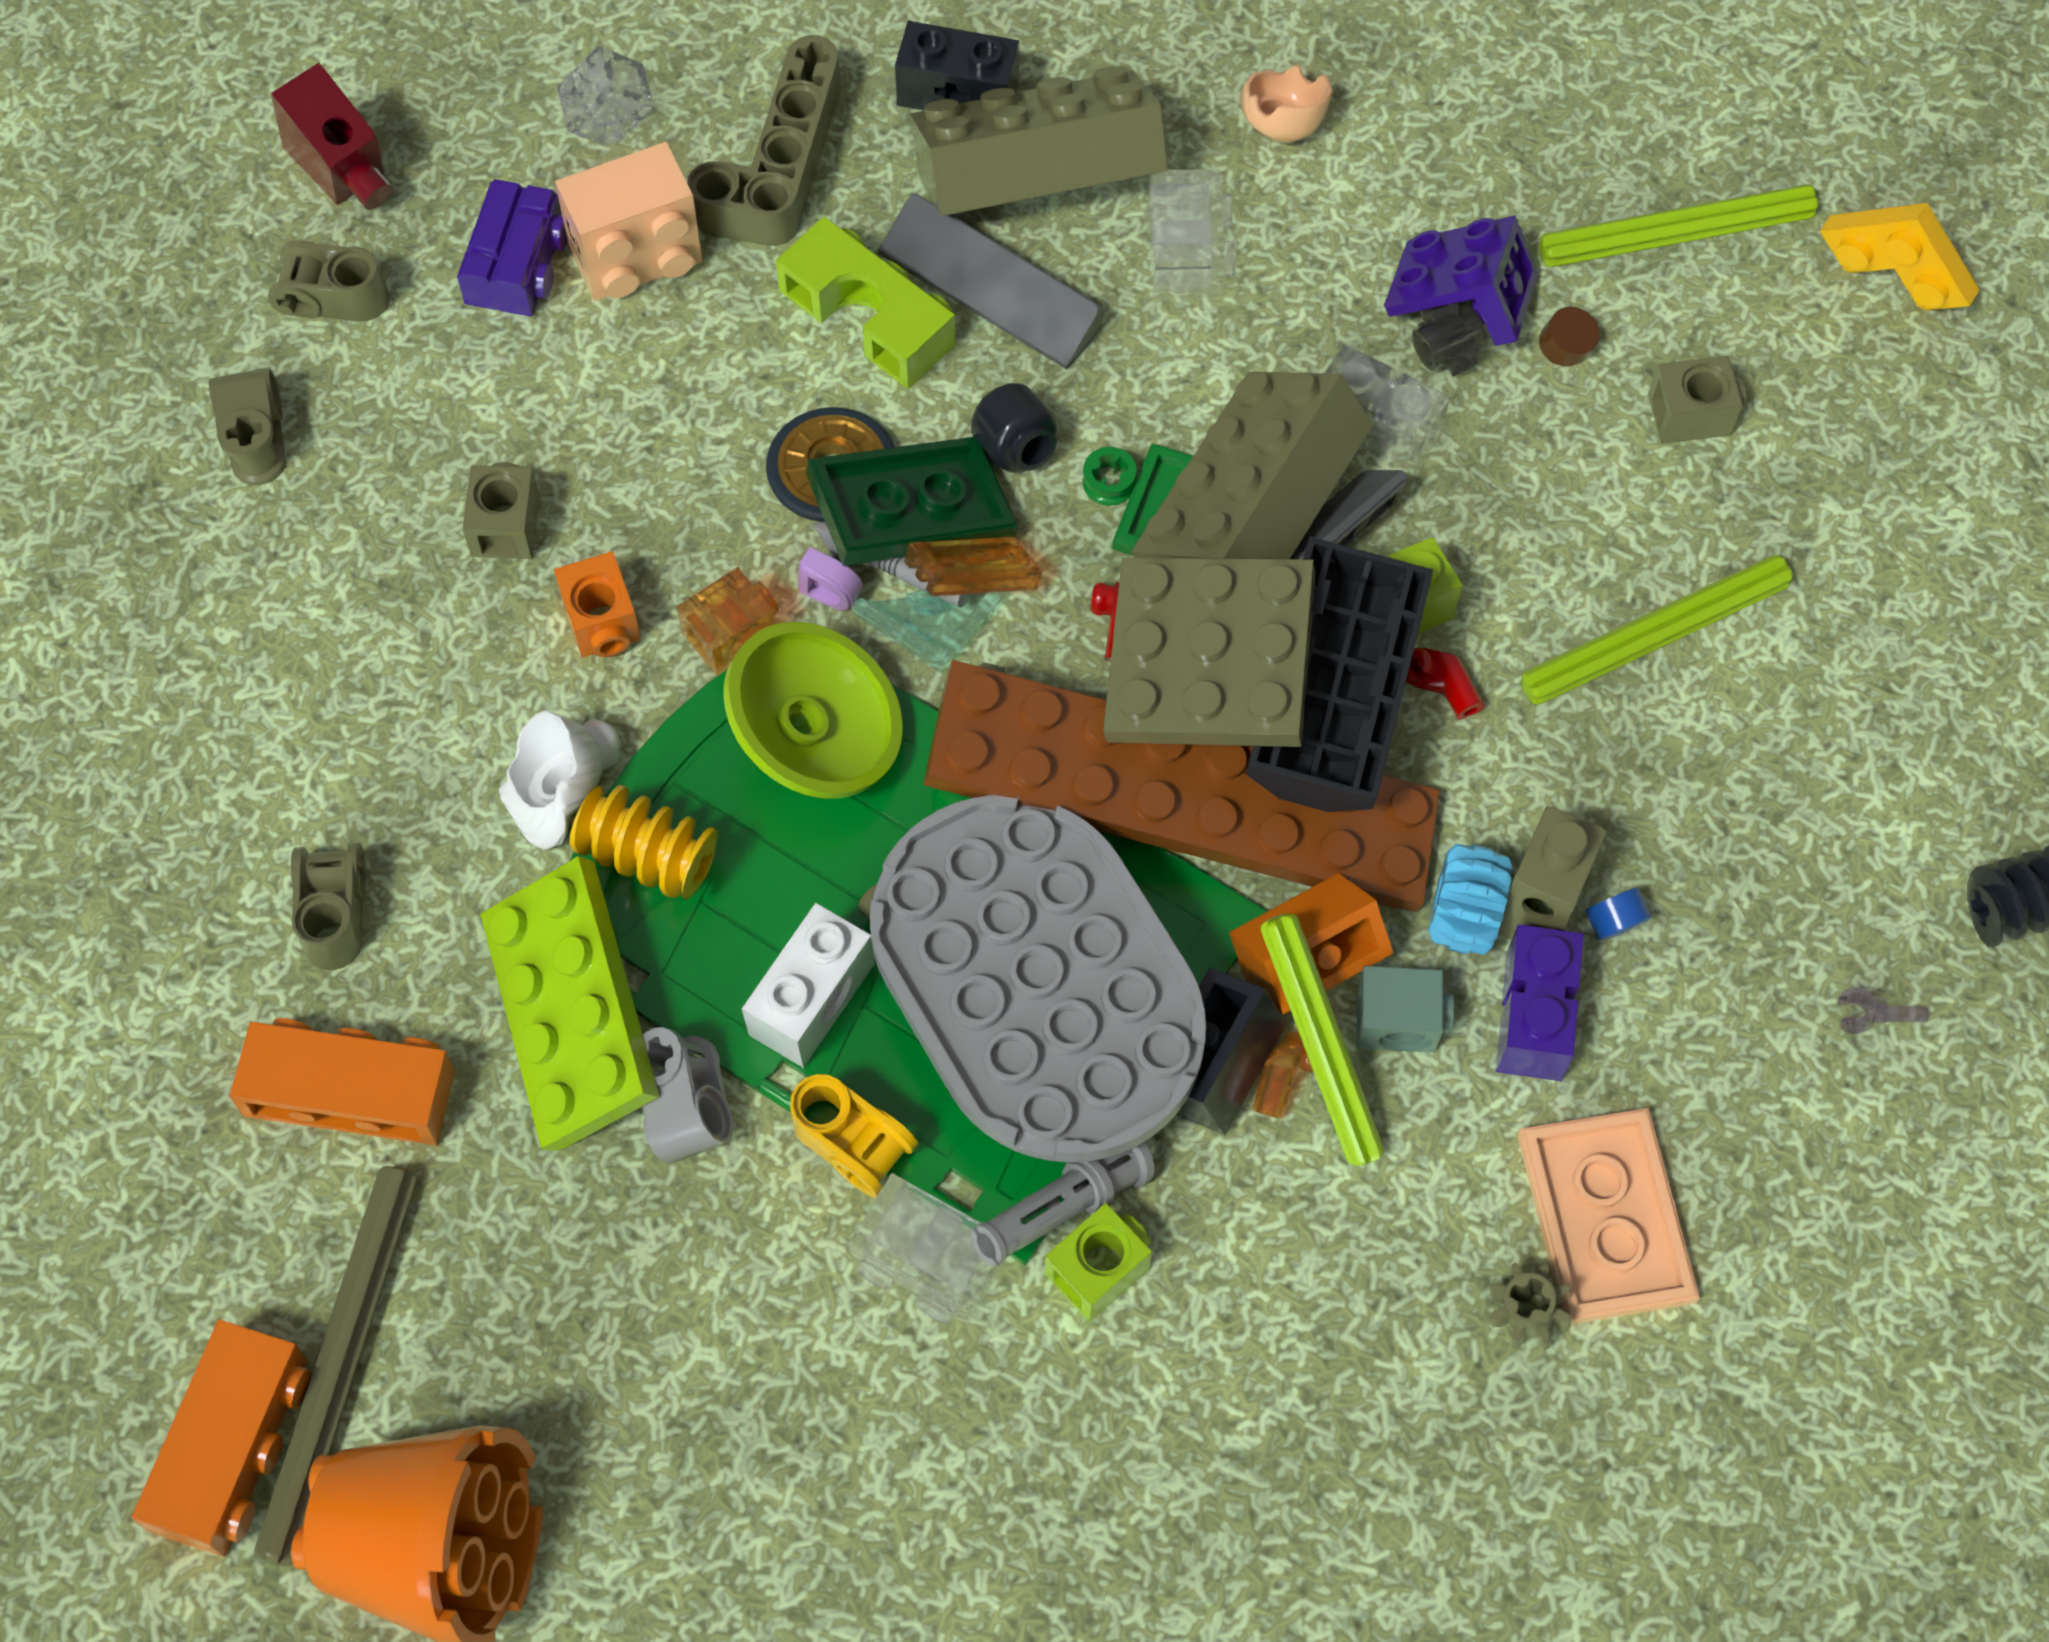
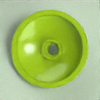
[724,622,903,799]

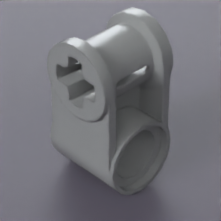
[642,1027,734,1164]

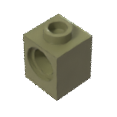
[1648,356,1747,444]
[463,462,540,559]

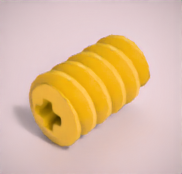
[570,784,718,900]

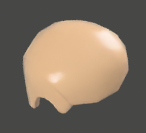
[1240,65,1333,143]

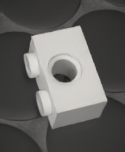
[742,903,875,1068]

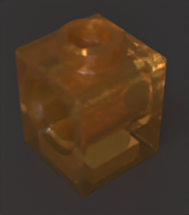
[676,567,779,676]

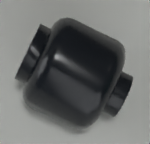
[971,383,1060,473]

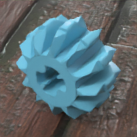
[1428,844,1513,955]

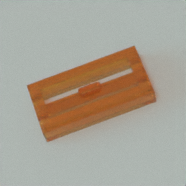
[904,537,1043,596]

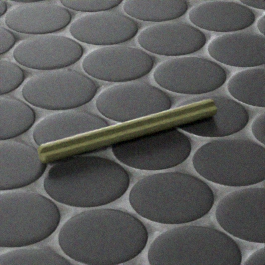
[254,1166,417,1566]

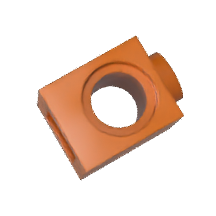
[553,551,641,658]

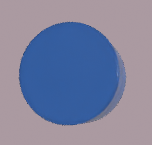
[1585,887,1652,940]

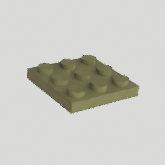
[1103,558,1316,747]

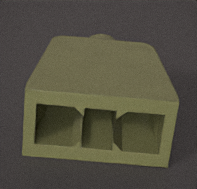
[1498,806,1607,940]

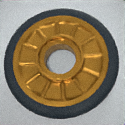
[766,407,895,522]

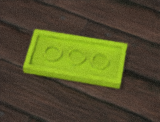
[480,856,660,1151]

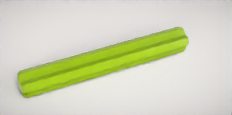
[1261,913,1384,1166]

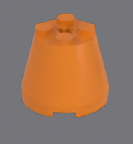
[291,1425,543,1642]

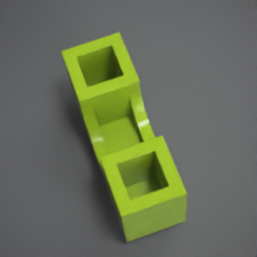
[776,216,956,389]

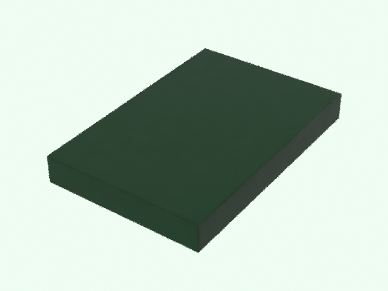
[805,437,1018,566]

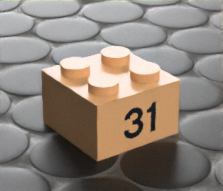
[555,142,703,301]

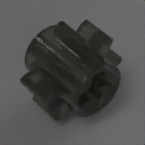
[1412,303,1486,377]

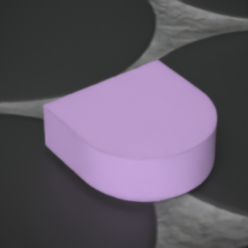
[798,547,863,611]

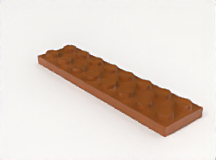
[923,659,1439,912]

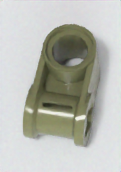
[268,240,390,322]
[209,367,286,485]
[291,843,366,971]

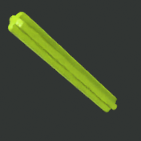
[1538,184,1818,267]
[1520,555,1793,705]

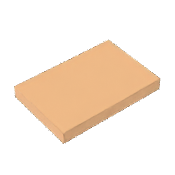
[1517,1108,1700,1324]

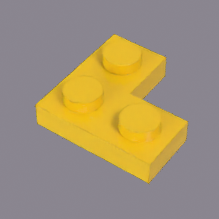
[1820,203,1980,310]

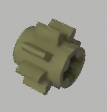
[1489,1263,1572,1350]

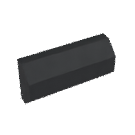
[1246,537,1434,812]

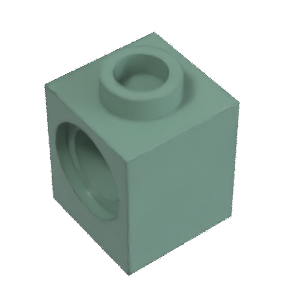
[1356,966,1454,1053]

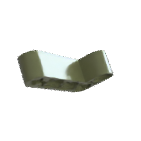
[687,35,840,246]

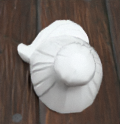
[499,710,621,850]

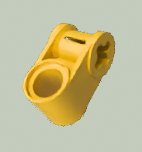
[790,1074,919,1198]

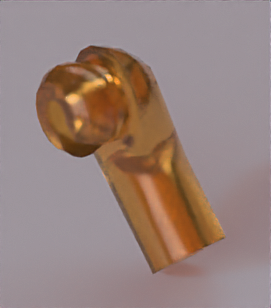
[1252,1031,1313,1119]

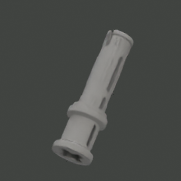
[971,1142,1155,1266]

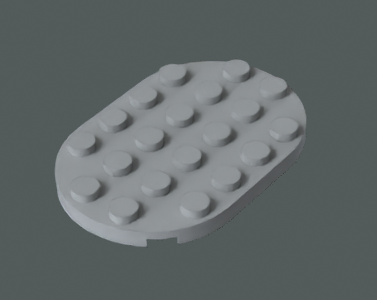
[870,795,1206,1162]

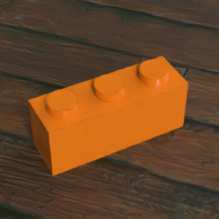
[229,1018,455,1146]
[131,1319,311,1558]

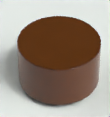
[1539,307,1600,366]

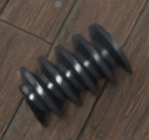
[1967,846,2049,947]

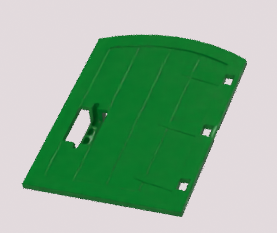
[570,669,1267,1266]

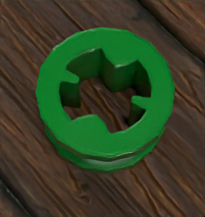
[1082,446,1137,506]

